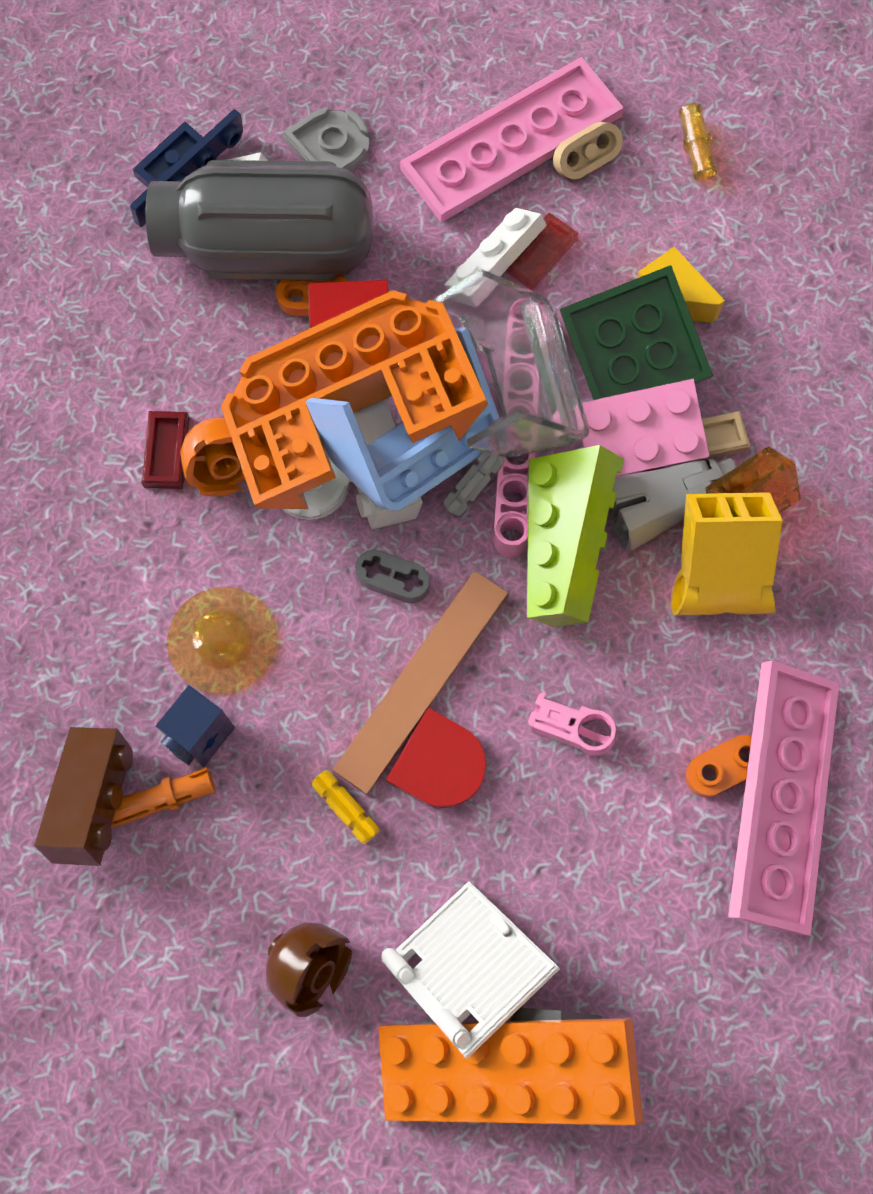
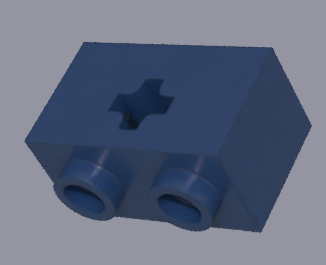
[156,685,235,767]

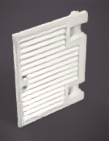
[381,882,560,1059]

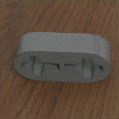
[355,550,430,604]

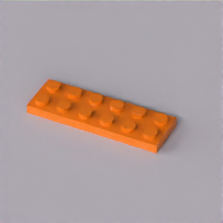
[378,1018,643,1125]

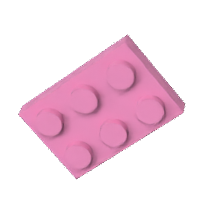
[575,379,710,476]

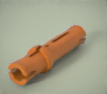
[111,767,216,828]

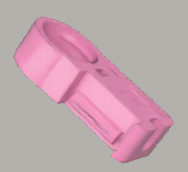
[528,692,616,756]

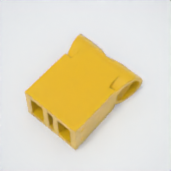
[670,493,783,616]

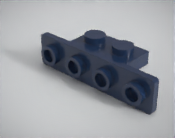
[130,109,243,227]

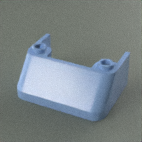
[305,327,502,511]

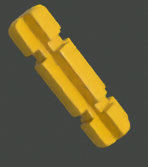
[312,770,379,844]

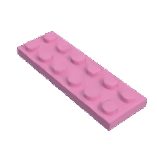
[400,57,624,223]
[728,660,839,936]

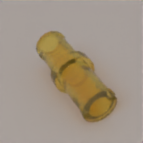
[678,103,717,181]

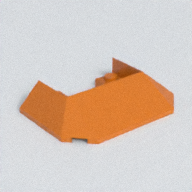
[221,290,488,509]

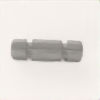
[443,447,505,516]

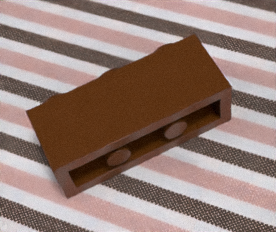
[34,727,133,866]

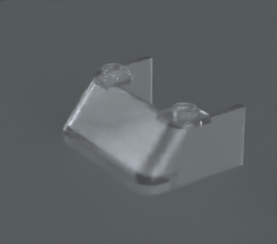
[432,269,589,458]

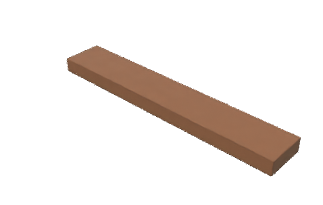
[332,571,508,796]

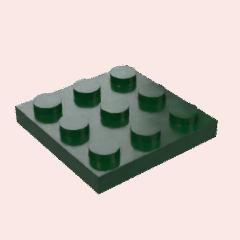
[560,265,713,400]

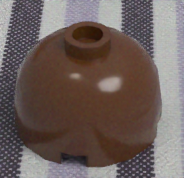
[266,923,352,1017]

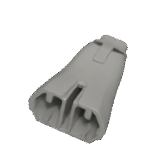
[608,458,742,552]

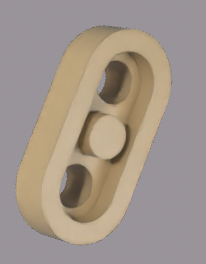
[553,121,623,179]

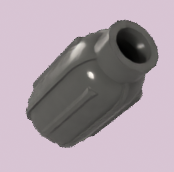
[145,160,374,281]

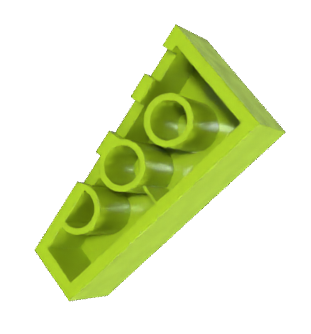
[527,445,624,627]

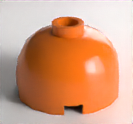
[180,417,246,497]

